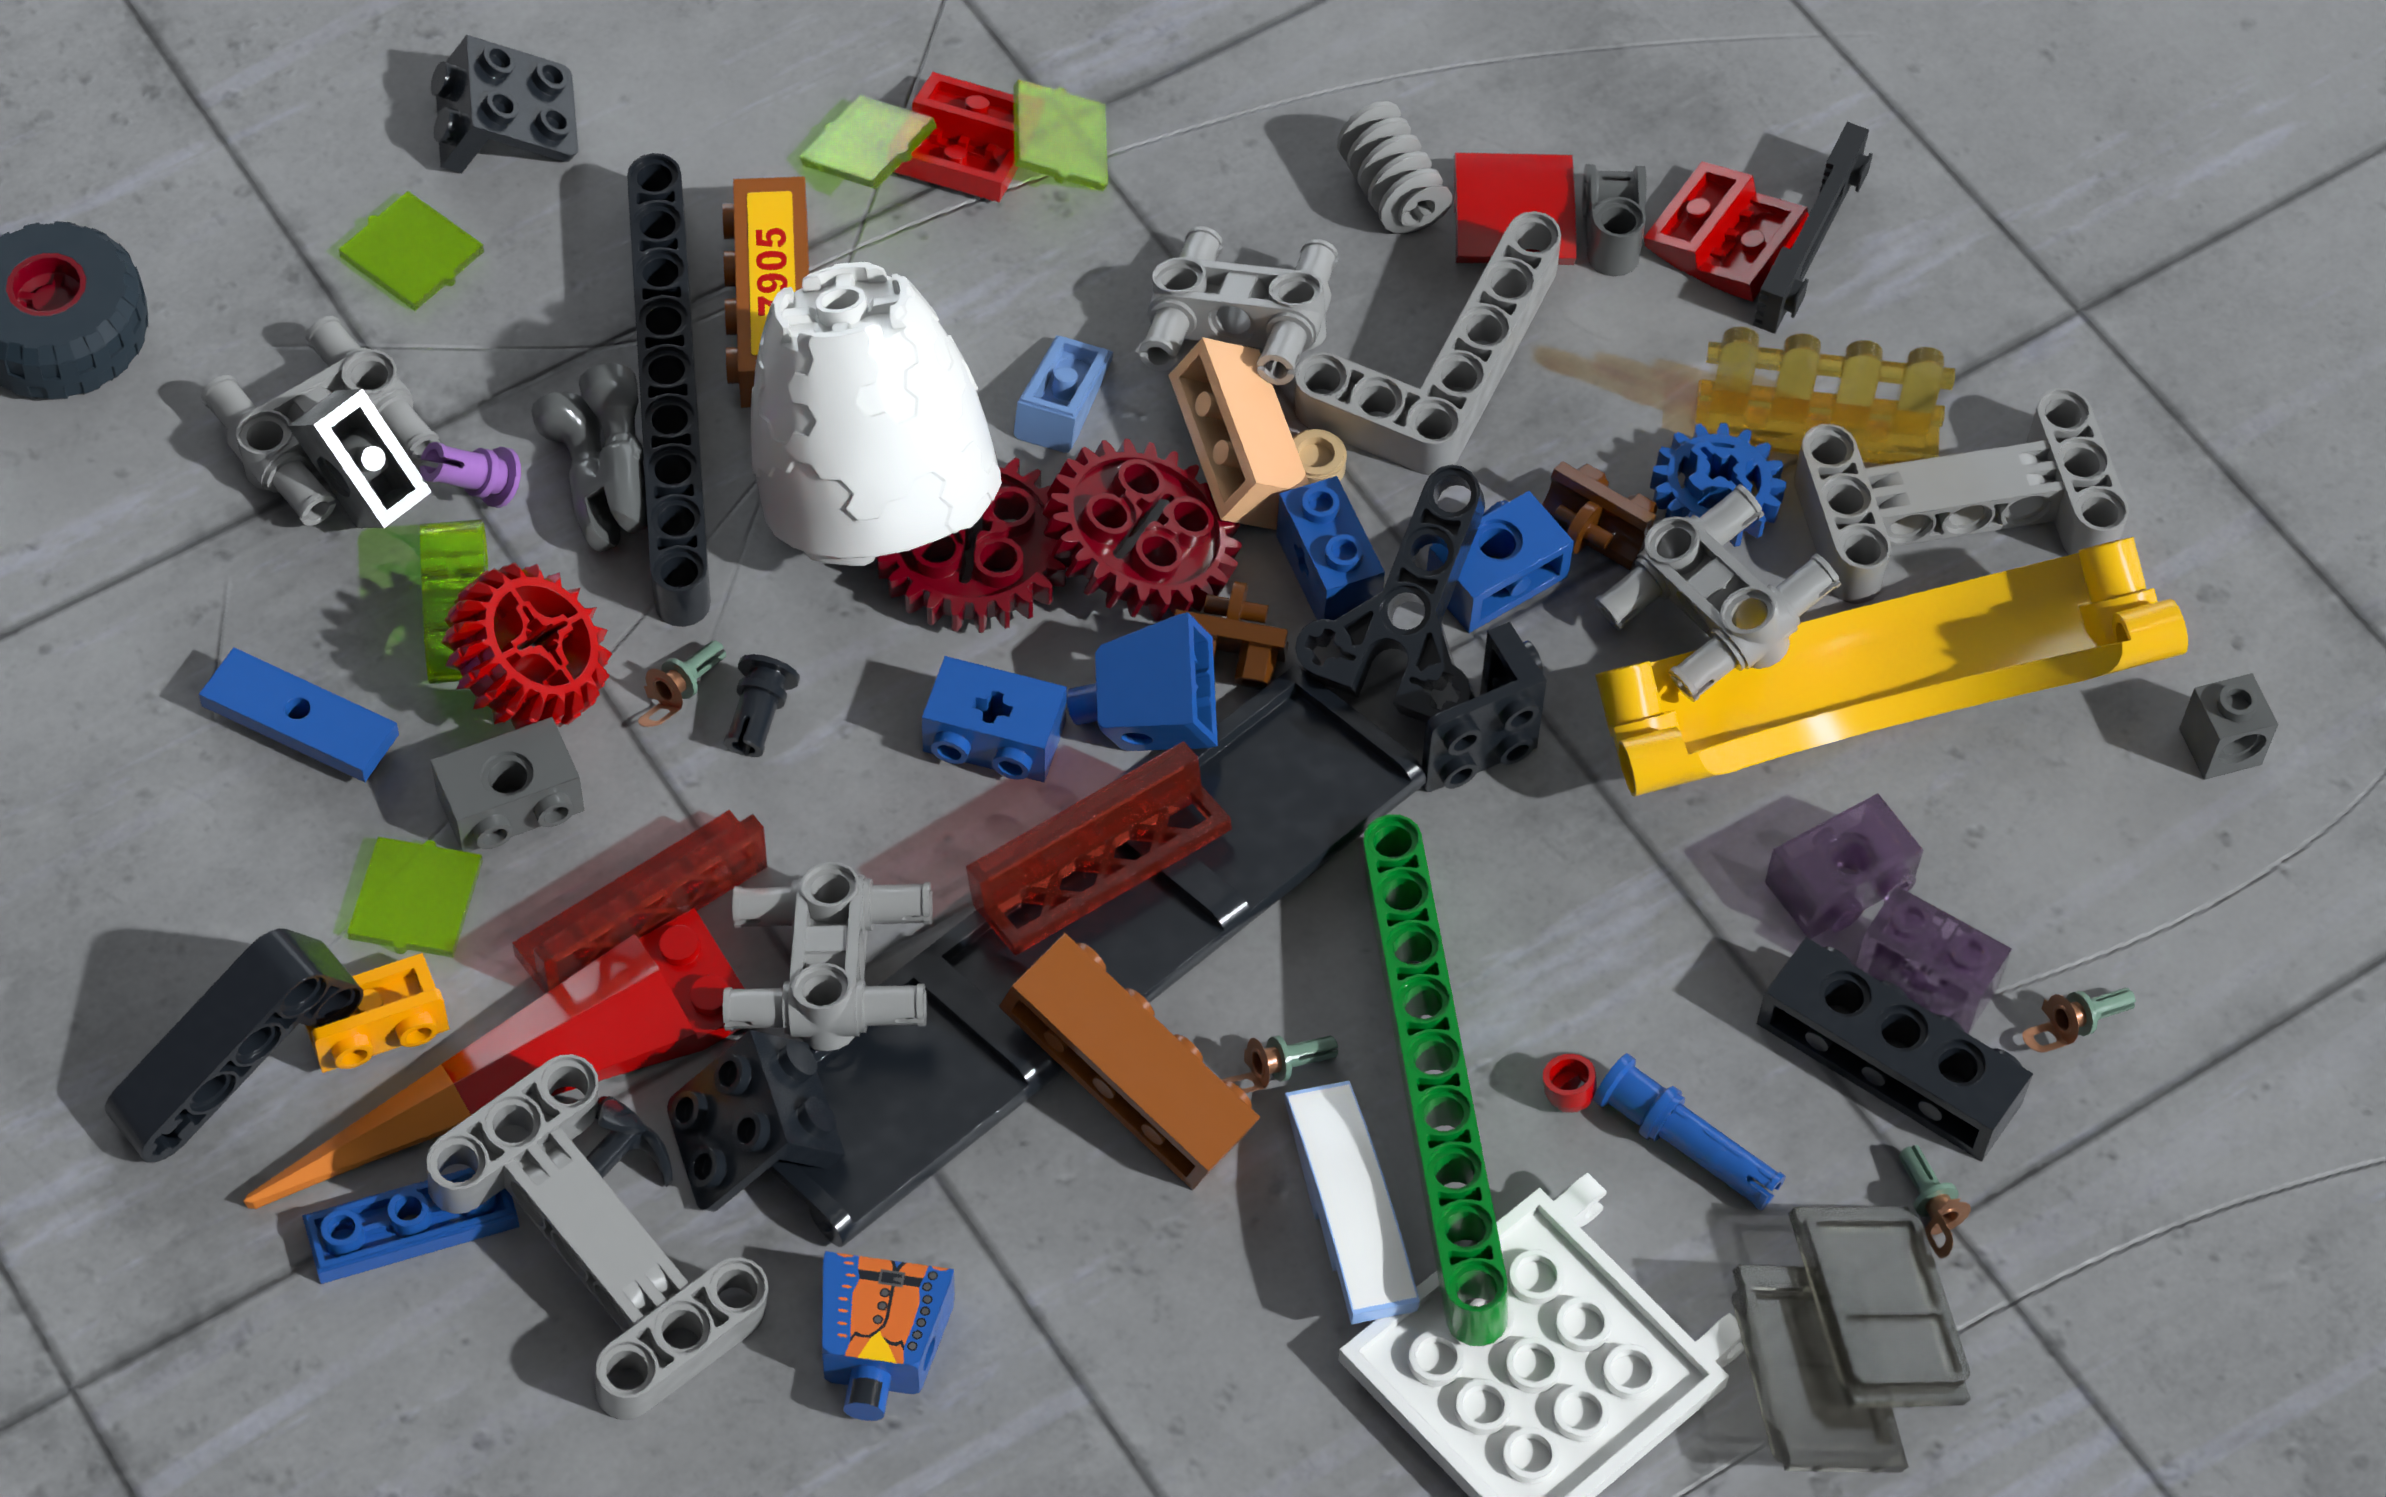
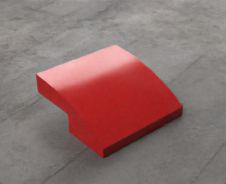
[889,72,1042,202]
[1454,153,1576,265]
[1643,161,1809,302]

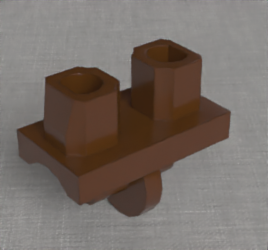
[1542,461,1658,570]
[1175,581,1289,689]

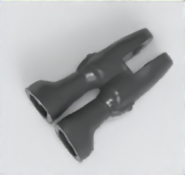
[531,363,648,552]

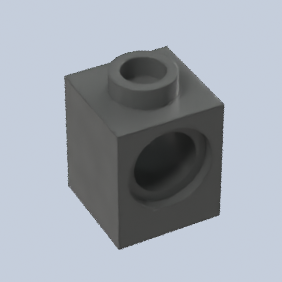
[2179,673,2278,780]

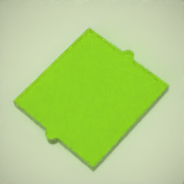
[1013,79,1108,191]
[799,95,937,189]
[338,191,484,311]
[347,837,483,958]

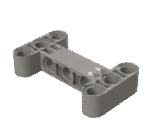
[1794,388,2129,603]
[427,1054,768,1420]

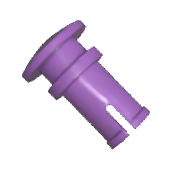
[420,442,521,508]

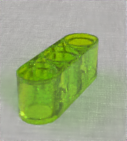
[419,519,489,684]

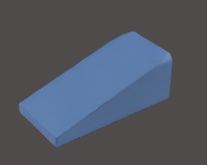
[1014,335,1113,453]

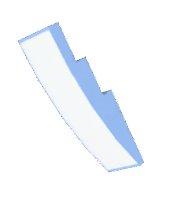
[1284,1081,1420,1324]

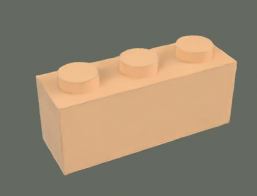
[1169,337,1310,530]

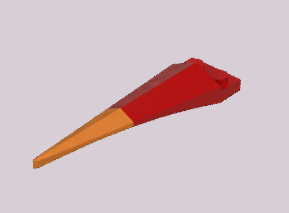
[243,908,745,1209]

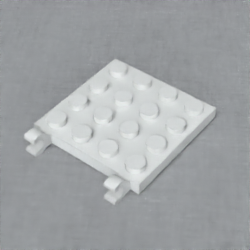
[1338,1173,1749,1497]

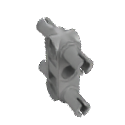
[1139,226,1338,385]
[201,316,440,526]
[1594,484,1841,702]
[723,862,933,1051]

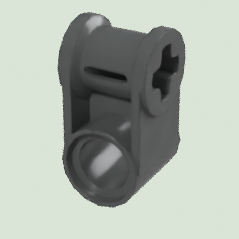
[1582,164,1647,276]

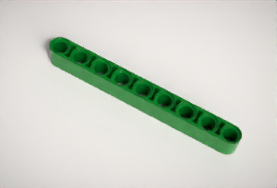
[1364,814,1508,1346]

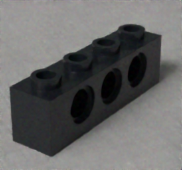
[1756,937,2033,1161]

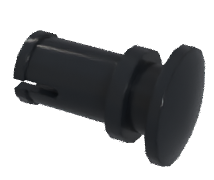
[724,654,800,757]

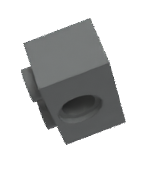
[288,389,432,528]
[430,717,585,854]

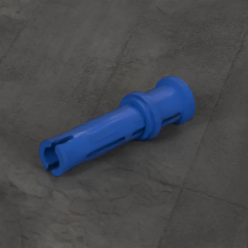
[1593,1053,1786,1211]

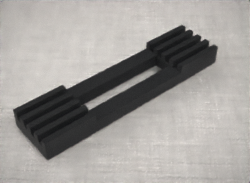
[1753,121,1873,334]

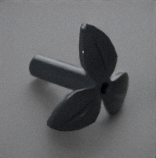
[586,1096,673,1187]

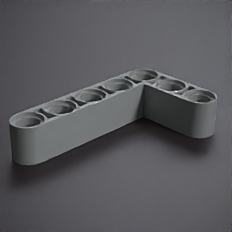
[1294,211,1561,476]

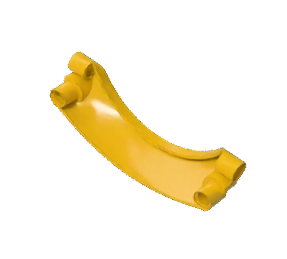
[1595,537,2188,797]

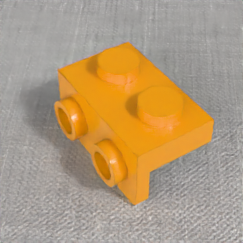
[305,953,450,1073]

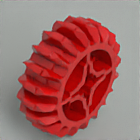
[441,562,612,730]

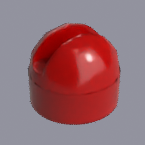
[1543,1054,1597,1113]

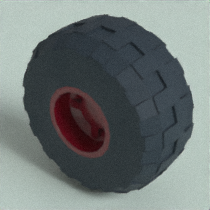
[0,221,148,400]

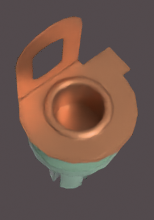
[638,640,726,727]
[2022,987,2136,1053]
[1222,1035,1338,1093]
[1899,1145,1971,1258]

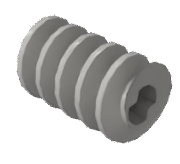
[1337,101,1453,233]

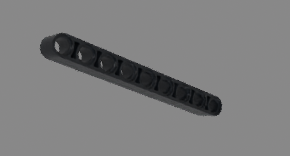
[627,153,711,627]

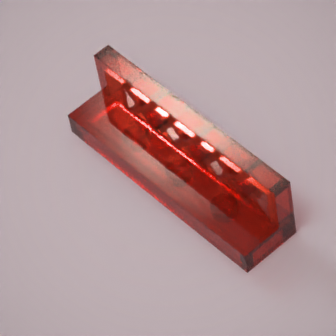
[966,741,1232,956]
[512,810,767,994]

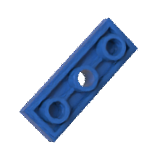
[199,647,399,782]
[302,1168,520,1284]

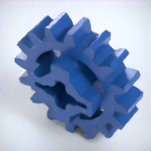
[1650,423,1786,547]

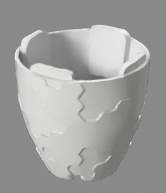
[751,262,1002,566]

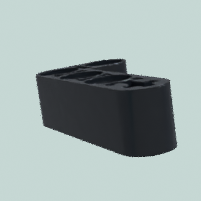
[105,928,364,1163]

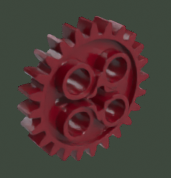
[1042,438,1242,621]
[875,454,1072,633]

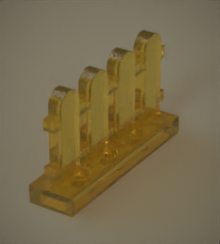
[1693,327,1955,464]

